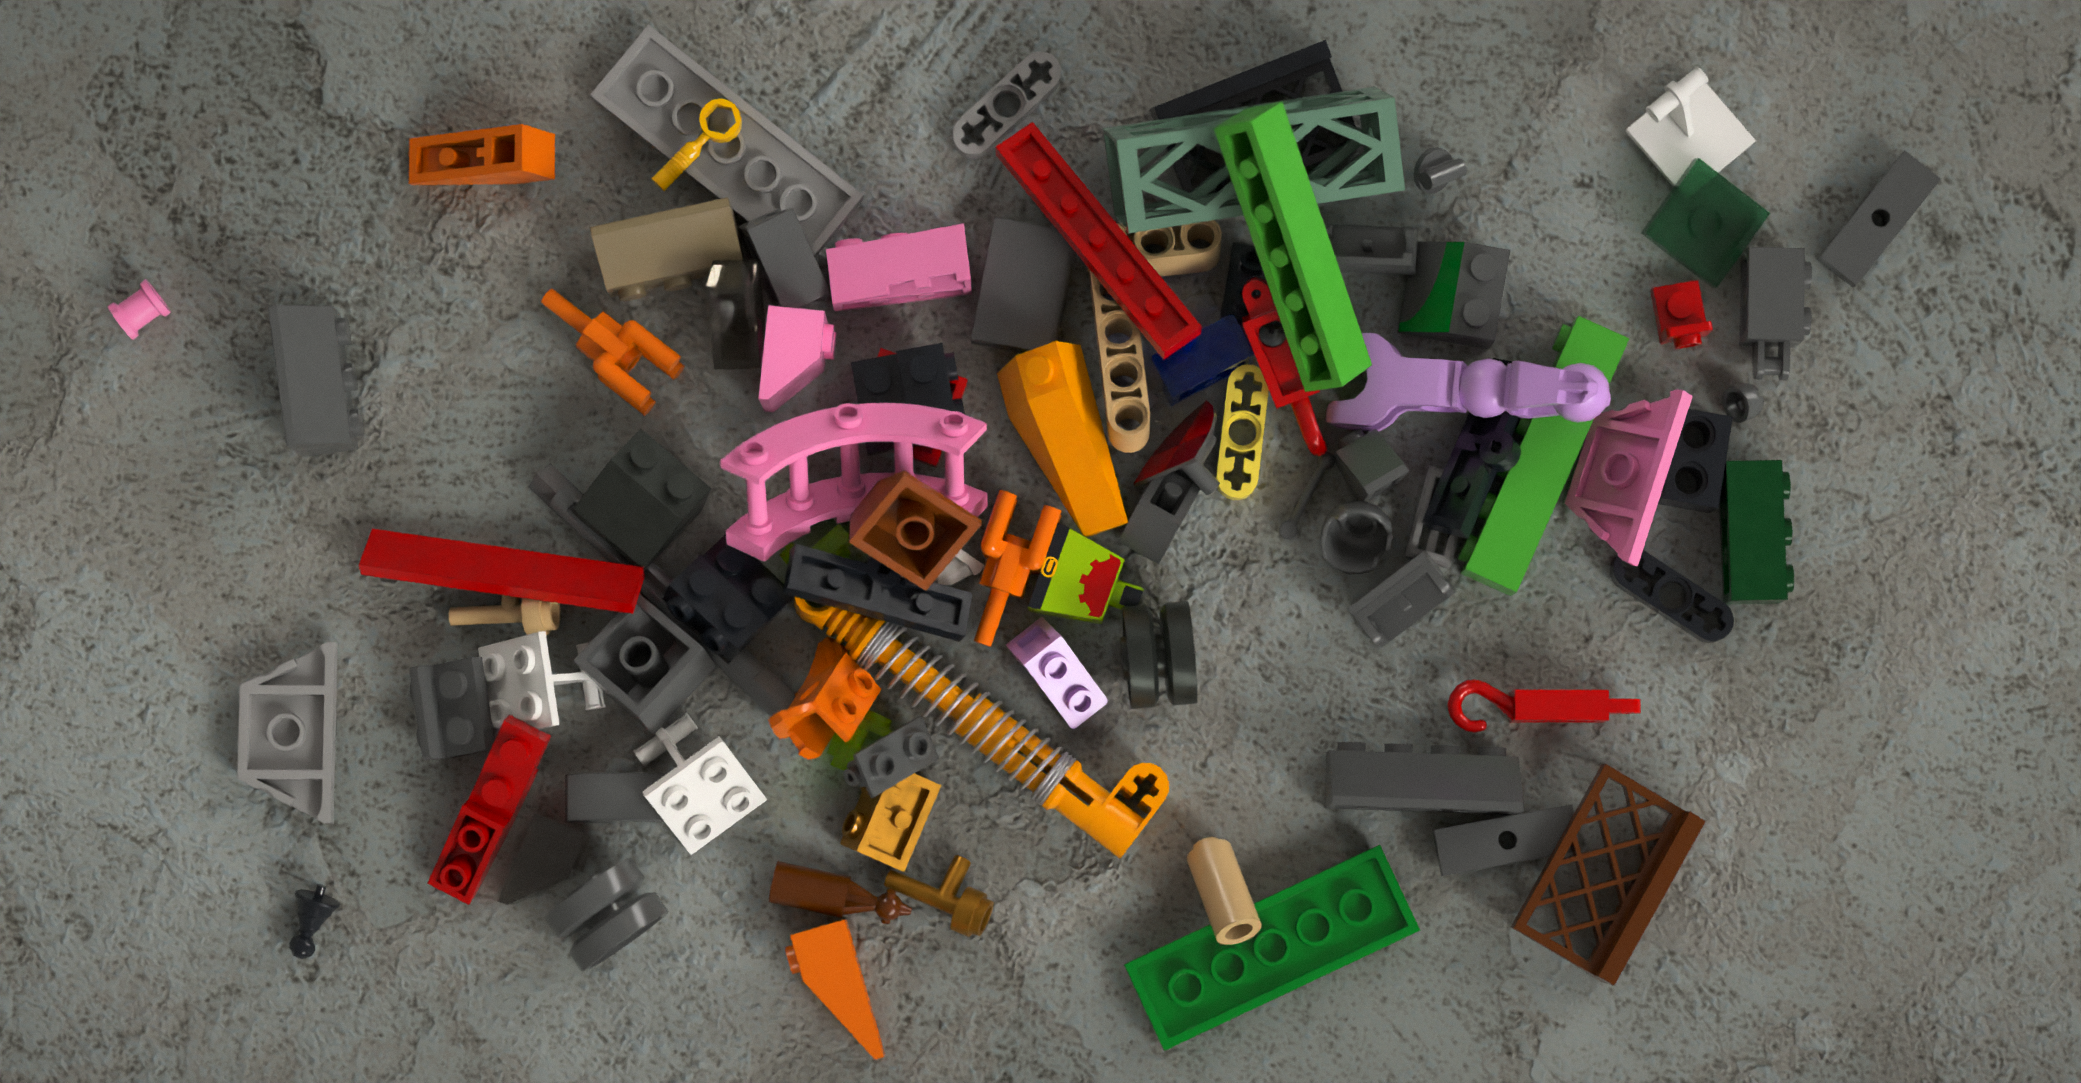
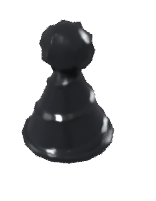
[289,884,340,959]

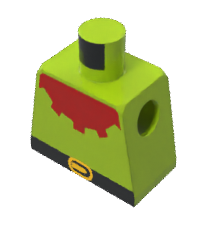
[1028,523,1144,624]

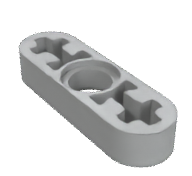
[952,51,1061,159]

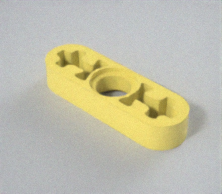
[1215,365,1269,500]

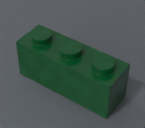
[1719,460,1794,605]

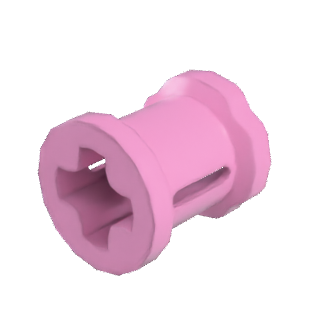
[108,279,171,340]

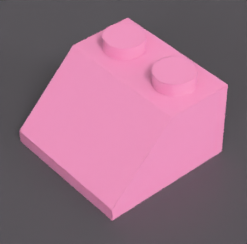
[758,305,836,412]

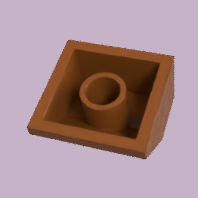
[849,470,982,591]

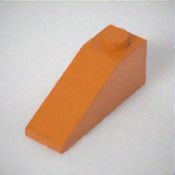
[409,124,555,185]
[785,919,886,1060]

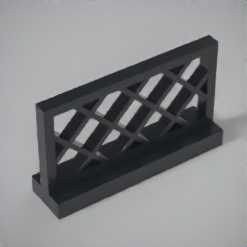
[1149,40,1363,192]

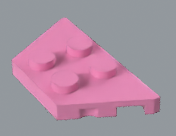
[1565,389,1692,567]

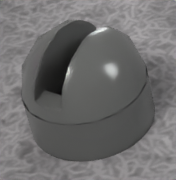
[1722,383,1764,423]

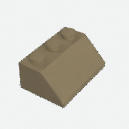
[590,197,746,301]

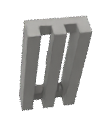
[1404,466,1459,569]

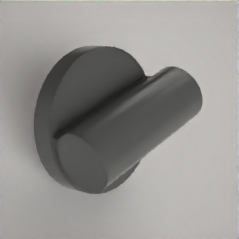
[1414,147,1467,194]

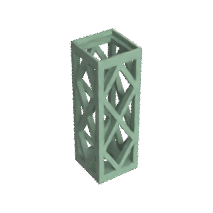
[1103,87,1405,233]

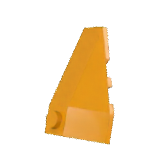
[997,341,1128,537]

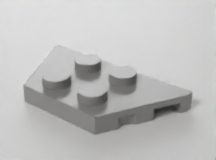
[237,642,338,824]

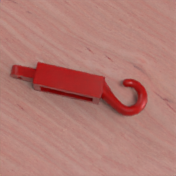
[1242,277,1327,456]
[1447,679,1641,733]

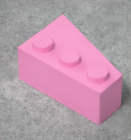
[826,223,972,312]

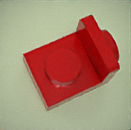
[1650,280,1713,349]

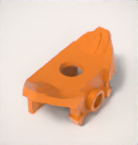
[768,637,881,759]

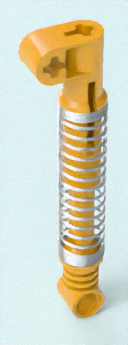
[793,597,1169,859]

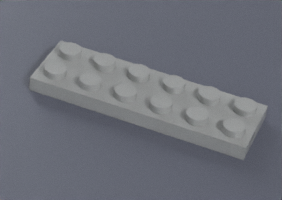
[590,25,864,258]

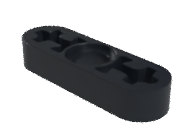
[1610,550,1734,643]

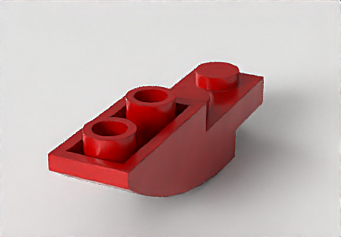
[427,715,551,905]

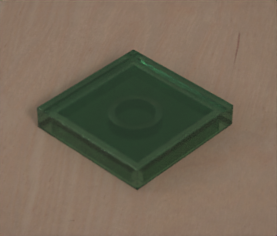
[1641,158,1770,288]

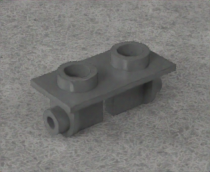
[843,716,939,798]

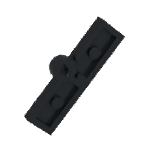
[1422,358,1521,538]
[782,544,973,642]

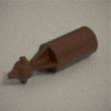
[769,861,912,924]

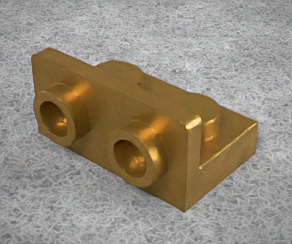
[840,773,942,872]

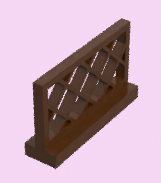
[1511,764,1706,986]

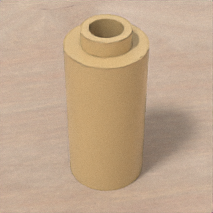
[1187,837,1261,945]

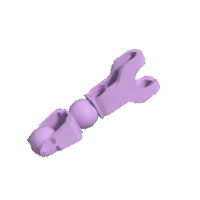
[1325,333,1611,432]

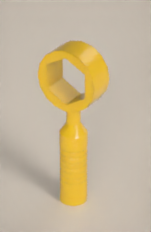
[651,98,742,191]

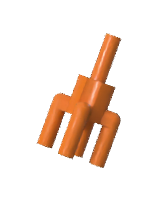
[541,288,685,416]
[973,490,1062,647]

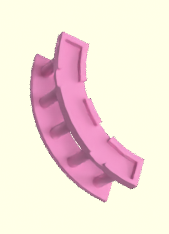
[720,403,988,562]

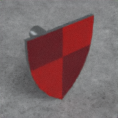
[1133,400,1220,495]

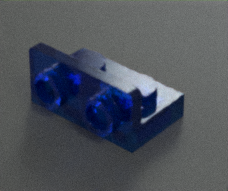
[1152,315,1255,406]

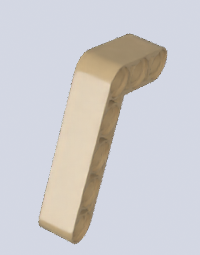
[1088,220,1222,453]

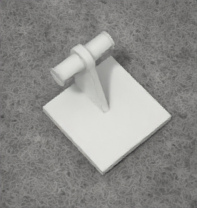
[1625,66,1756,200]
[478,631,606,740]
[633,712,767,855]

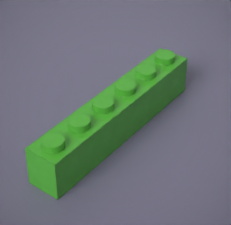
[1214,102,1372,392]
[1458,316,1630,596]

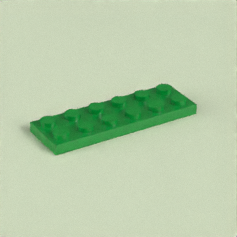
[1124,845,1420,1051]

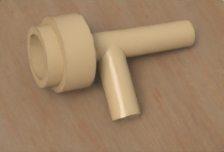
[449,595,560,635]

